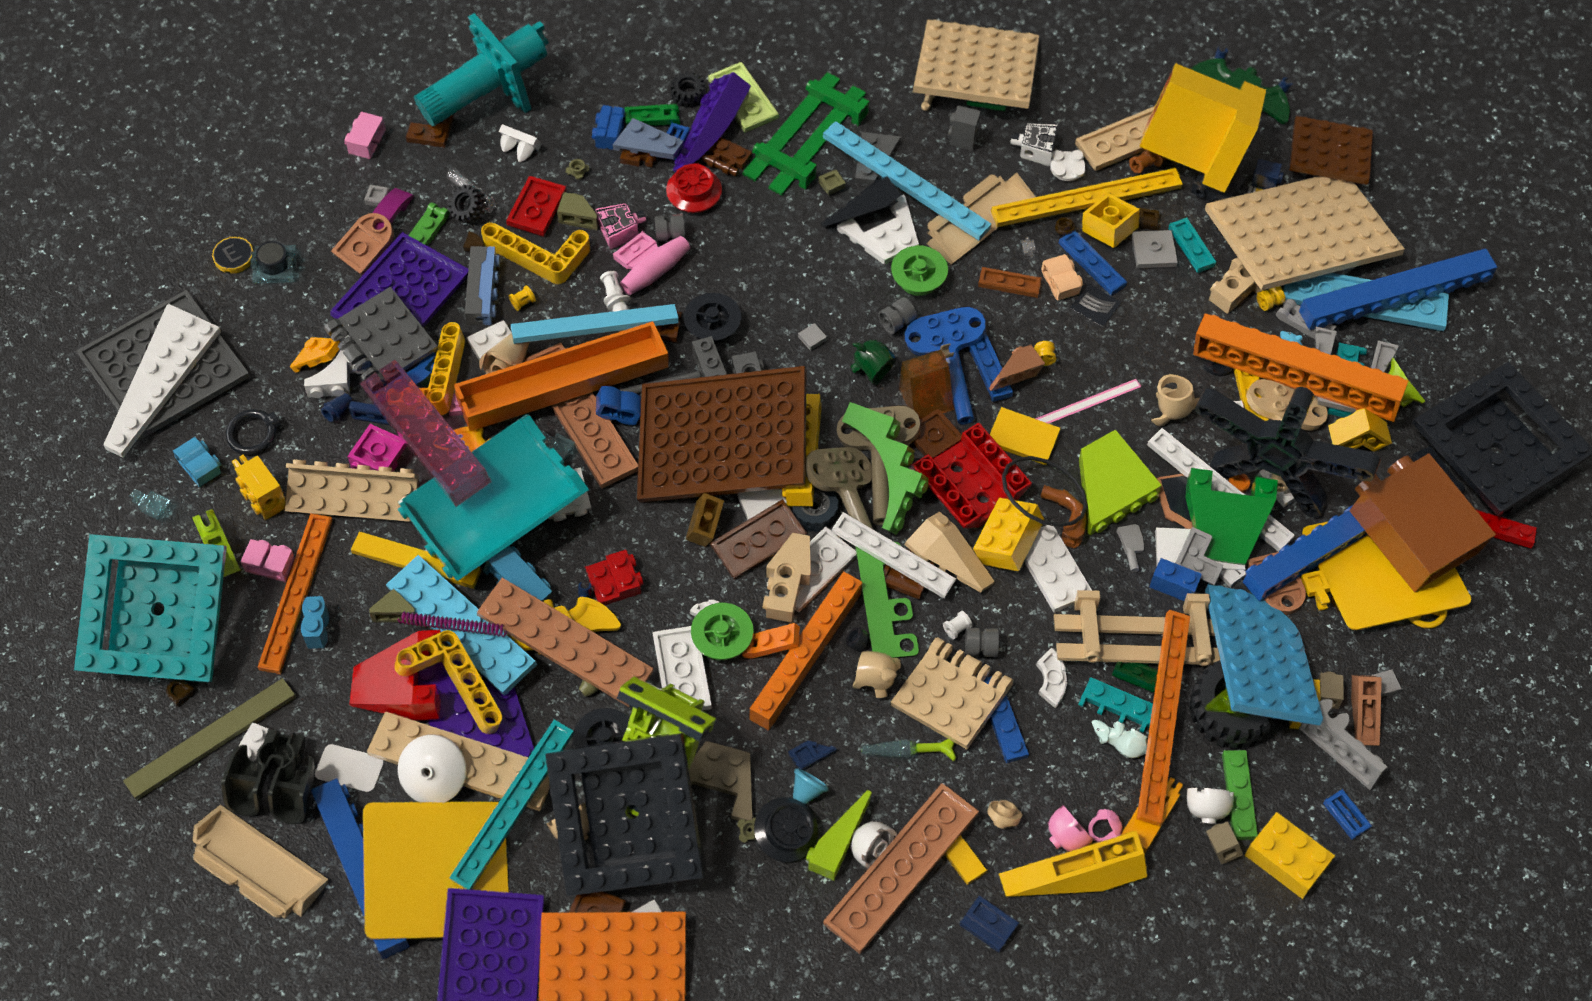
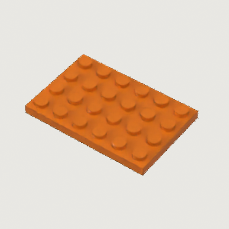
[539,912,686,1001]

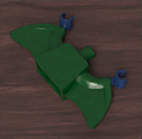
[1191,47,1293,125]

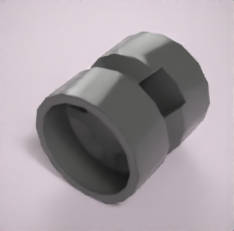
[655,214,685,242]
[878,297,917,334]
[965,627,999,657]

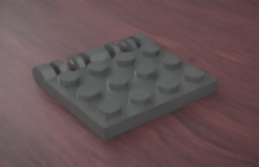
[324,287,438,390]

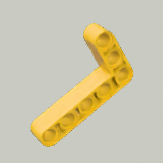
[481,223,590,284]
[386,322,465,416]
[394,630,502,734]

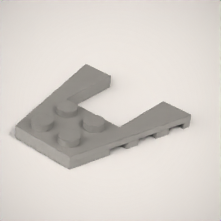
[1315,327,1399,413]

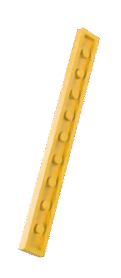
[991,168,1182,227]

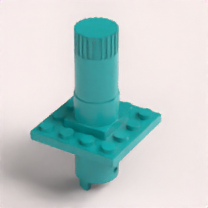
[414,13,549,127]

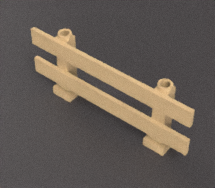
[1054,590,1220,666]

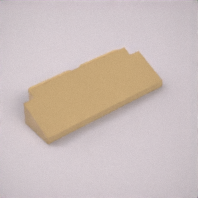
[926,173,1035,264]
[193,805,329,919]

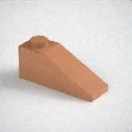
[989,345,1045,391]
[1351,675,1382,745]

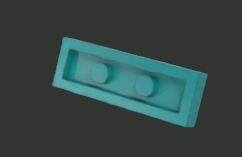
[1168,218,1216,273]

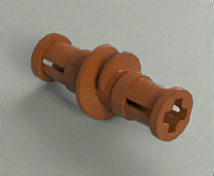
[1129,150,1167,173]

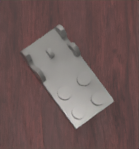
[1300,699,1387,790]

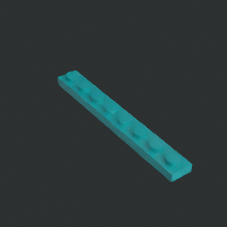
[449,719,574,890]

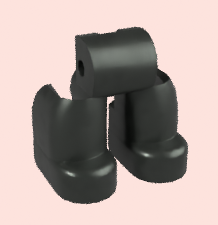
[221,729,314,824]

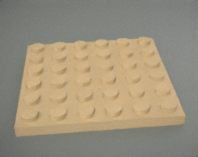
[913,20,1039,109]

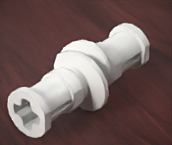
[600,271,631,332]

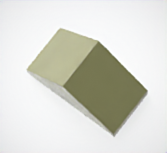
[369,589,416,622]

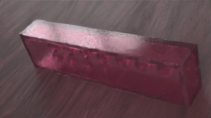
[360,360,492,507]

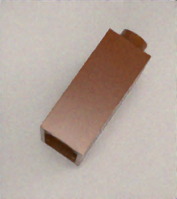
[1349,454,1496,593]

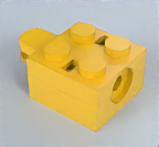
[232,454,286,520]

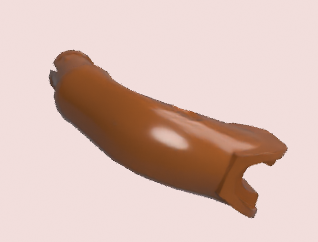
[1040,485,1087,548]

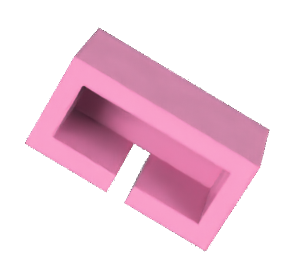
[345,112,386,159]
[240,539,295,582]

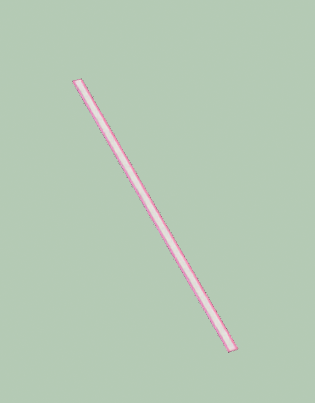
[909,379,1141,471]

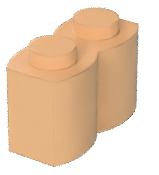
[1041,255,1083,301]

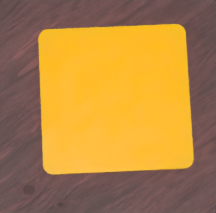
[1302,522,1471,630]
[363,802,508,939]

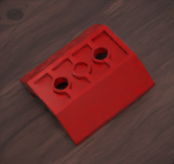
[911,423,1032,528]

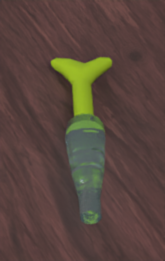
[861,739,956,761]

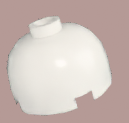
[1187,788,1234,824]
[851,822,897,869]

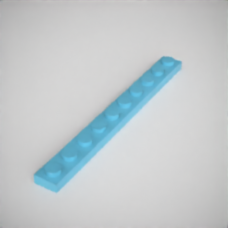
[823,121,992,241]

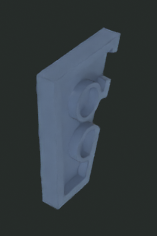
[613,118,684,159]

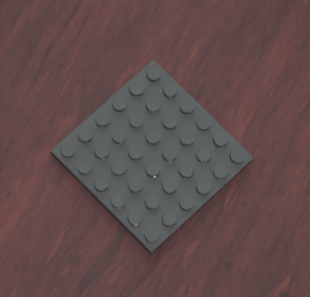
[76,290,250,441]

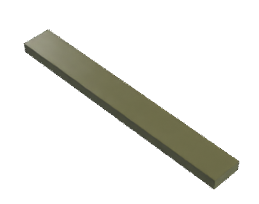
[123,678,296,801]

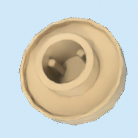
[987,800,1022,829]

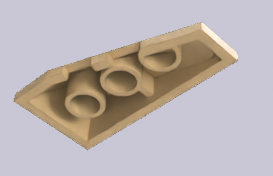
[904,512,995,592]

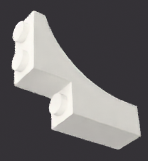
[304,335,371,398]

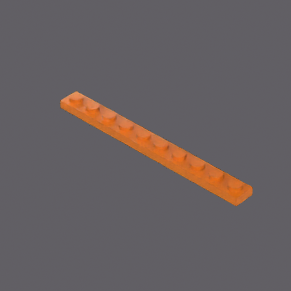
[1137,610,1190,826]

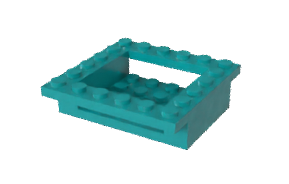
[74,534,227,682]

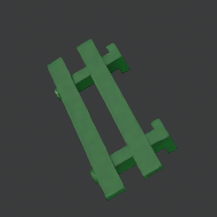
[742,72,869,196]

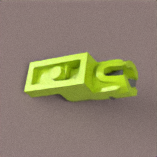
[192,509,240,577]

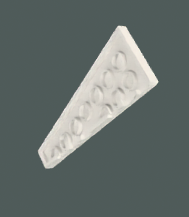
[103,304,221,458]

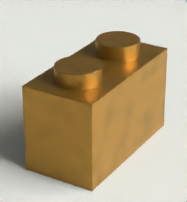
[685,493,724,547]

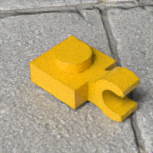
[1300,570,1330,611]

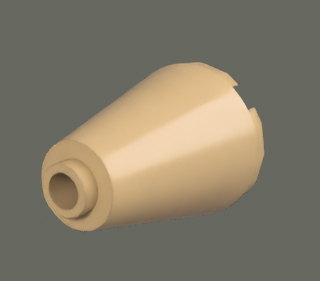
[479,333,530,374]

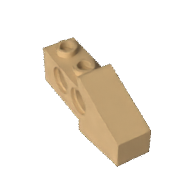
[1209,258,1261,314]
[763,533,811,622]

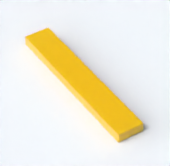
[351,532,482,589]

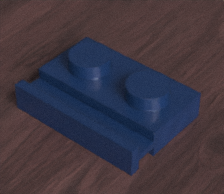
[959,896,1019,953]

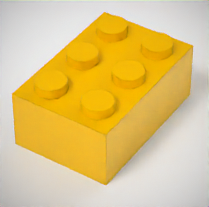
[973,498,1044,571]
[1245,812,1335,899]

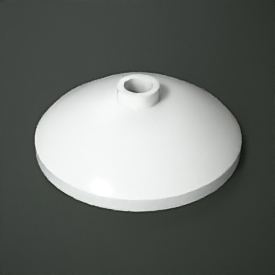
[398,735,467,803]

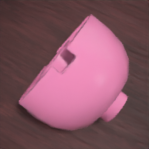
[1049,805,1093,851]

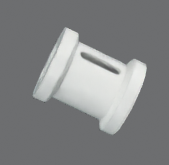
[943,611,972,639]

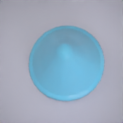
[793,769,828,804]

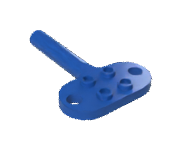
[905,307,986,425]

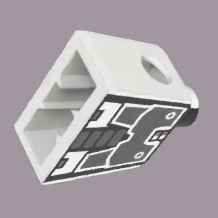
[1010,124,1057,166]

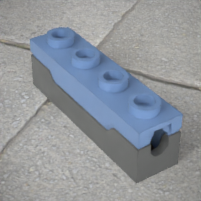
[465,246,500,325]

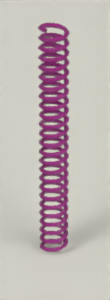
[397,611,507,637]

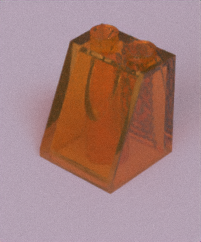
[899,350,954,419]

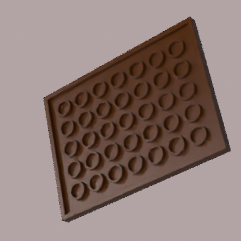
[637,366,807,503]

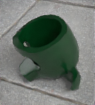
[850,340,896,386]

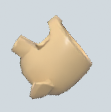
[1151,374,1199,426]
[853,651,901,698]

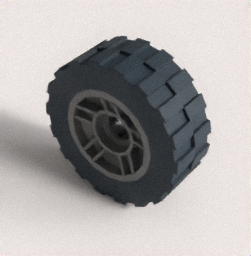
[791,487,839,532]

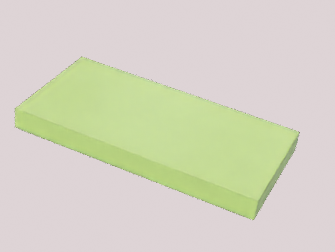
[708,62,779,132]

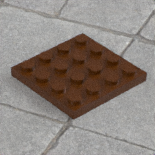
[1289,116,1373,185]

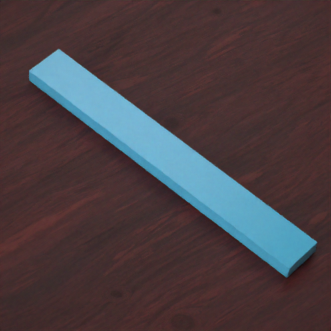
[511,304,678,344]

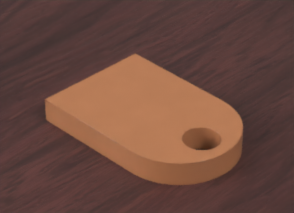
[331,213,394,276]
[1246,552,1306,615]

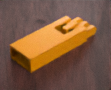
[1121,777,1183,855]

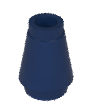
[321,393,353,422]

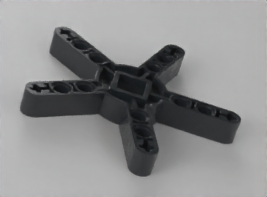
[1195,387,1381,518]

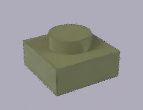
[819,169,846,195]

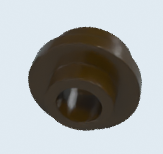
[1055,217,1075,236]

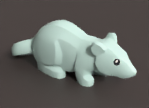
[1092,720,1148,758]

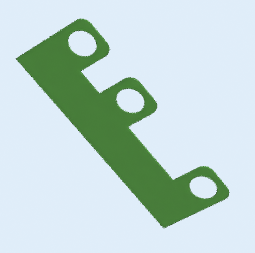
[856,542,919,658]

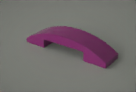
[373,188,414,230]

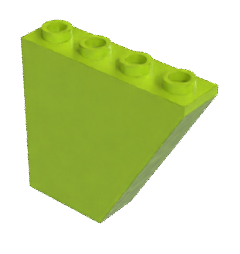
[1079,430,1162,535]

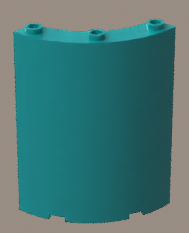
[397,415,589,581]

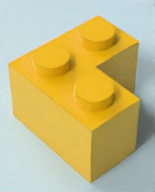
[1328,408,1392,452]

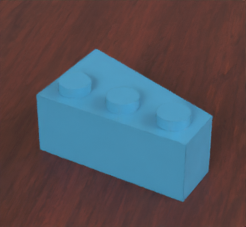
[483,546,552,601]

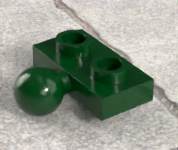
[1112,662,1158,692]

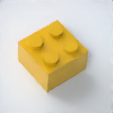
[1082,193,1140,248]

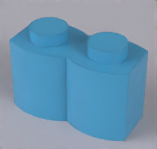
[173,437,221,487]
[301,596,329,649]

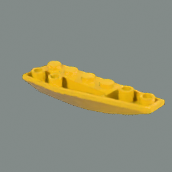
[999,831,1147,897]

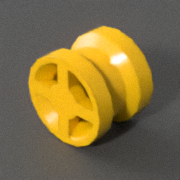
[1034,341,1056,366]

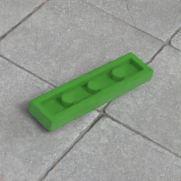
[1222,750,1257,840]

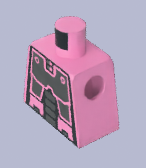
[596,204,646,250]

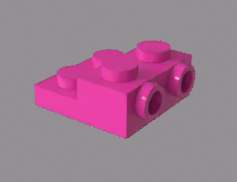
[347,424,408,472]

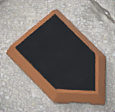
[1157,474,1193,529]

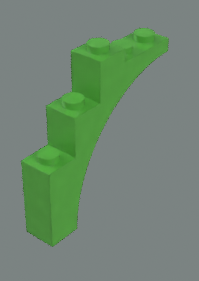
[842,402,929,535]

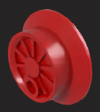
[666,164,722,213]

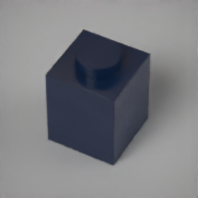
[1251,159,1283,189]

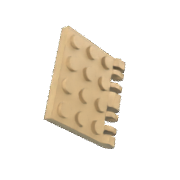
[891,637,1014,749]

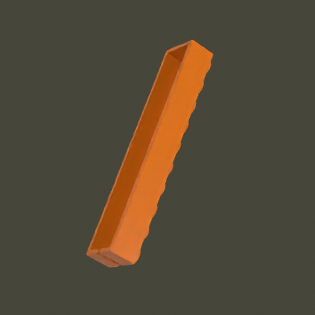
[454,321,668,431]

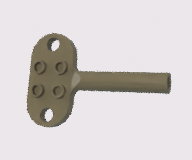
[836,406,921,525]
[806,447,884,565]

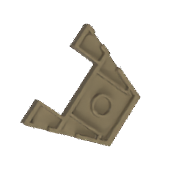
[689,741,752,821]

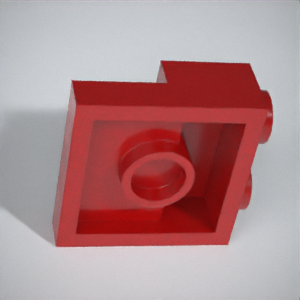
[585,549,643,606]

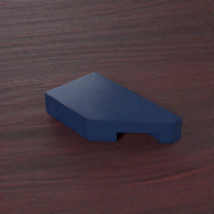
[788,741,836,771]

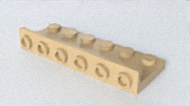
[285,460,419,522]

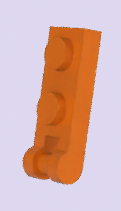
[742,623,800,659]

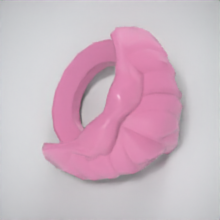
[1088,809,1123,842]

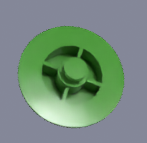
[891,245,948,296]
[691,603,753,660]

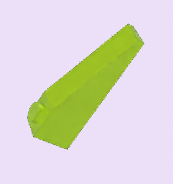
[806,790,872,880]

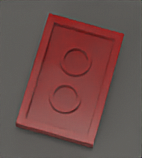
[506,176,567,236]

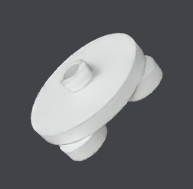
[1050,150,1085,181]

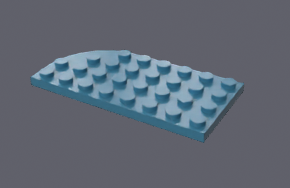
[1205,584,1323,726]

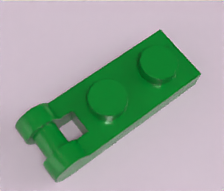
[625,104,680,127]

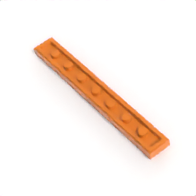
[258,513,333,674]

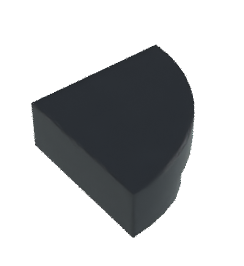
[1203,361,1234,376]

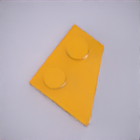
[290,337,340,372]

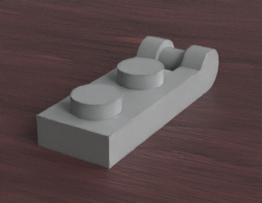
[1276,299,1336,339]

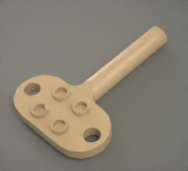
[1246,379,1328,492]

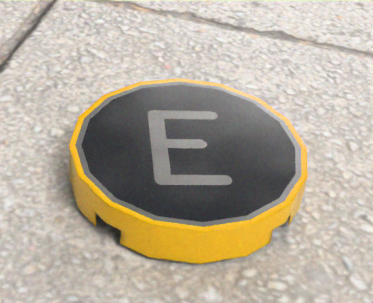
[212,237,254,273]

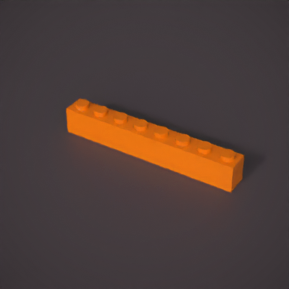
[750,571,862,731]

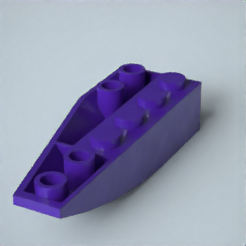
[673,72,751,173]

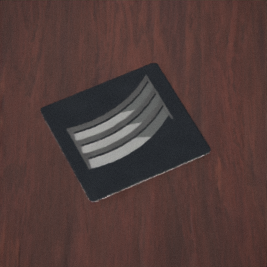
[1070,284,1121,326]

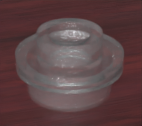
[1021,237,1036,257]

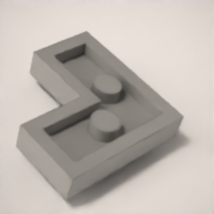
[1175,527,1223,585]

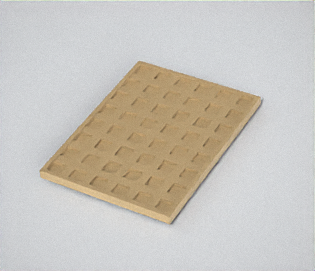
[1205,176,1404,291]

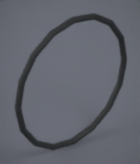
[1002,456,1088,527]

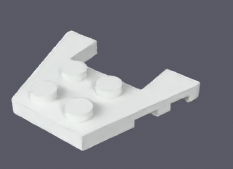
[837,195,919,264]

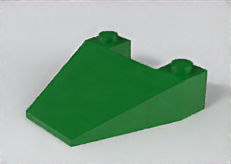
[1185,468,1278,565]

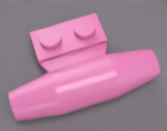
[613,231,690,295]

